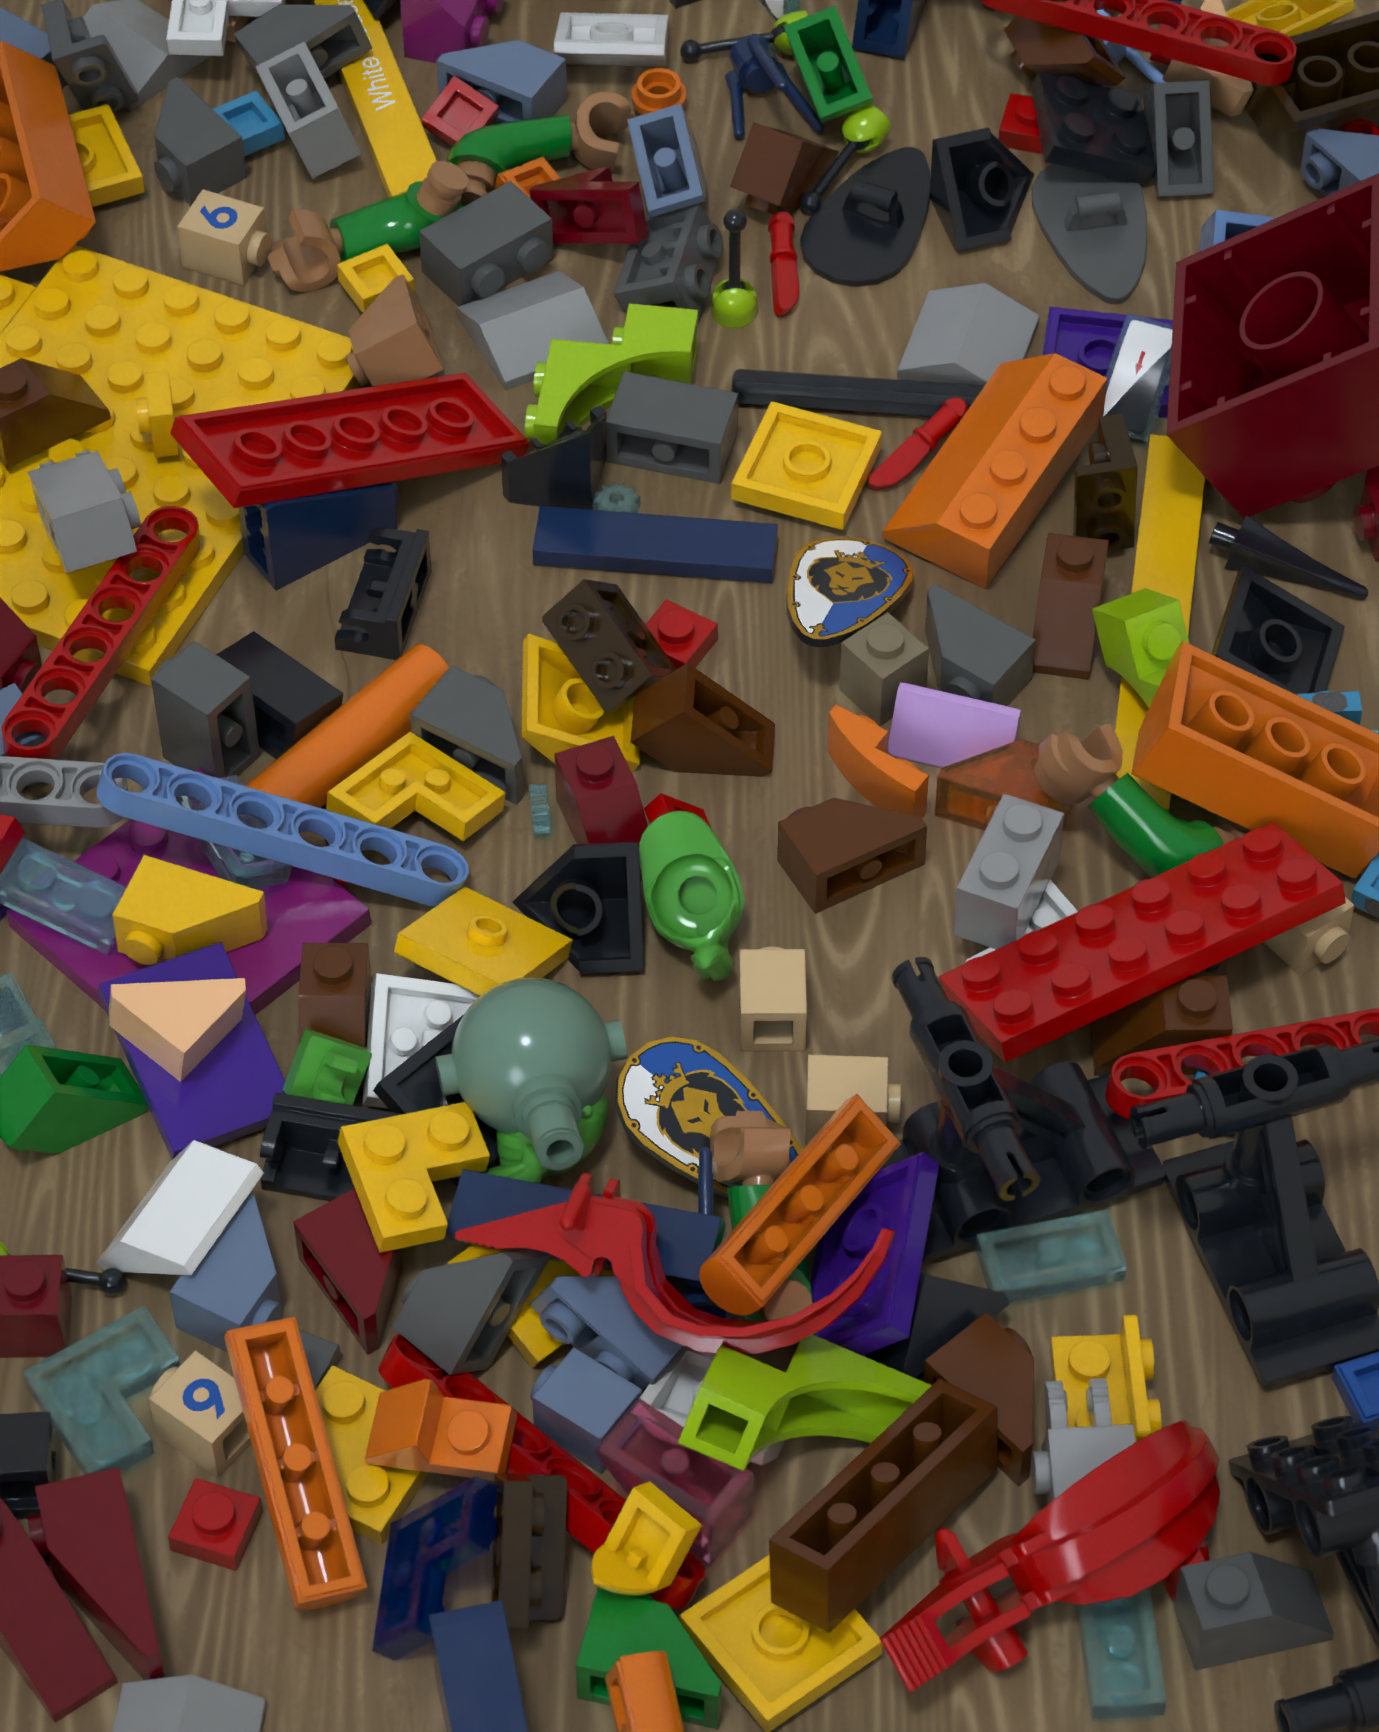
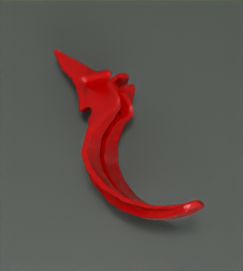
[455,1172,896,1354]
[879,1421,1221,1692]

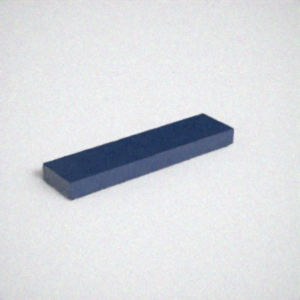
[532,506,778,583]
[446,1169,726,1288]

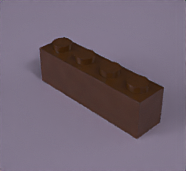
[769,1379,998,1633]

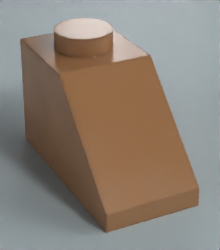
[346,274,444,387]

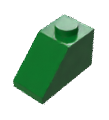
[784,6,874,123]
[0,1044,149,1154]
[575,1589,722,1729]

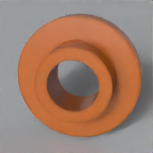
[631,68,686,115]

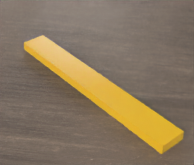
[1115,434,1205,812]

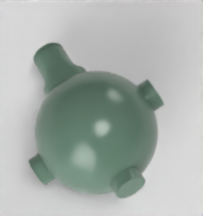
[435,978,627,1170]

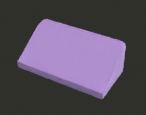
[888,682,1021,782]

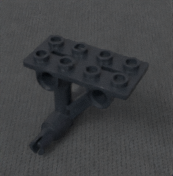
[879,957,1166,1263]
[1130,1038,1379,1388]
[1228,1416,1379,1732]

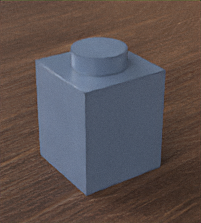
[530,1347,642,1474]

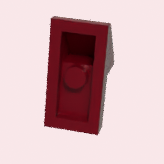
[529,168,648,244]

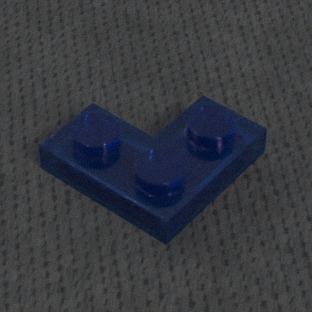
[372,1476,498,1661]

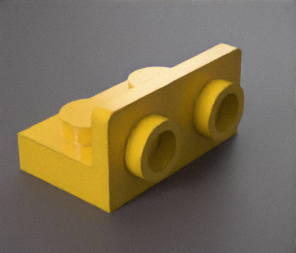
[1049,1315,1162,1442]

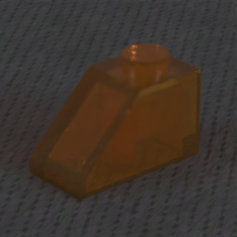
[935,739,1074,831]

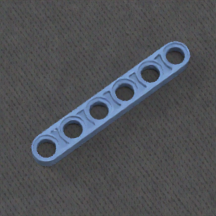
[96,753,469,907]

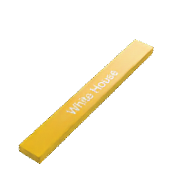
[309,0,437,198]

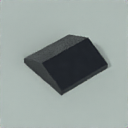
[1211,566,1345,695]

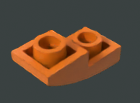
[827,704,929,818]

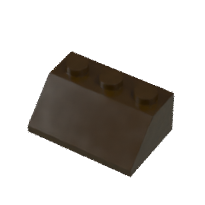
[1244,11,1379,135]

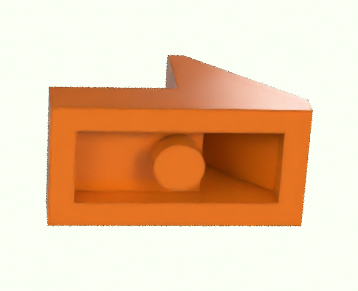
[365,1379,517,1481]

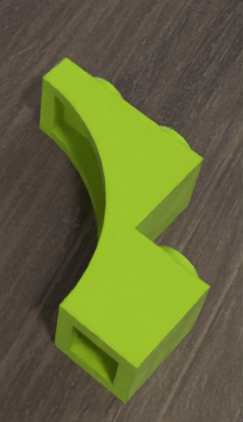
[525,303,698,451]
[1092,588,1202,809]
[678,1335,932,1471]

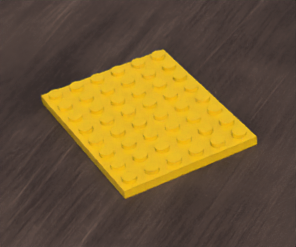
[0,245,360,687]

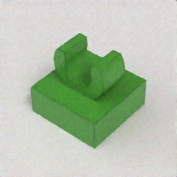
[282,1028,372,1105]

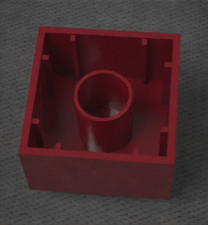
[1166,173,1379,519]

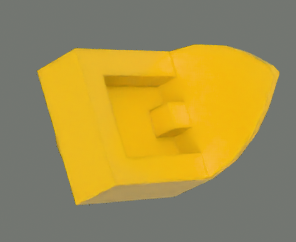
[591,1481,702,1596]

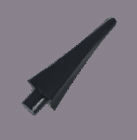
[1209,515,1368,600]

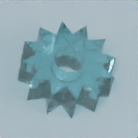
[593,481,640,513]
[529,784,551,835]

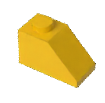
[112,855,268,965]

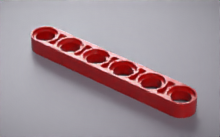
[980,0,1297,86]
[1,506,199,760]
[1105,1008,1379,1119]
[378,1334,706,1609]

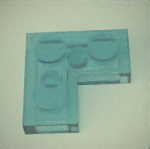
[23,1306,180,1475]

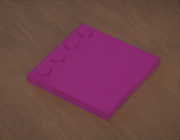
[6,768,371,1015]

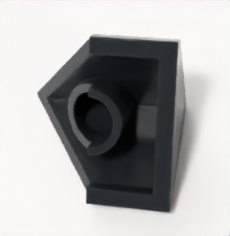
[930,127,1035,251]
[501,405,607,510]
[512,841,644,974]
[866,1273,1010,1378]

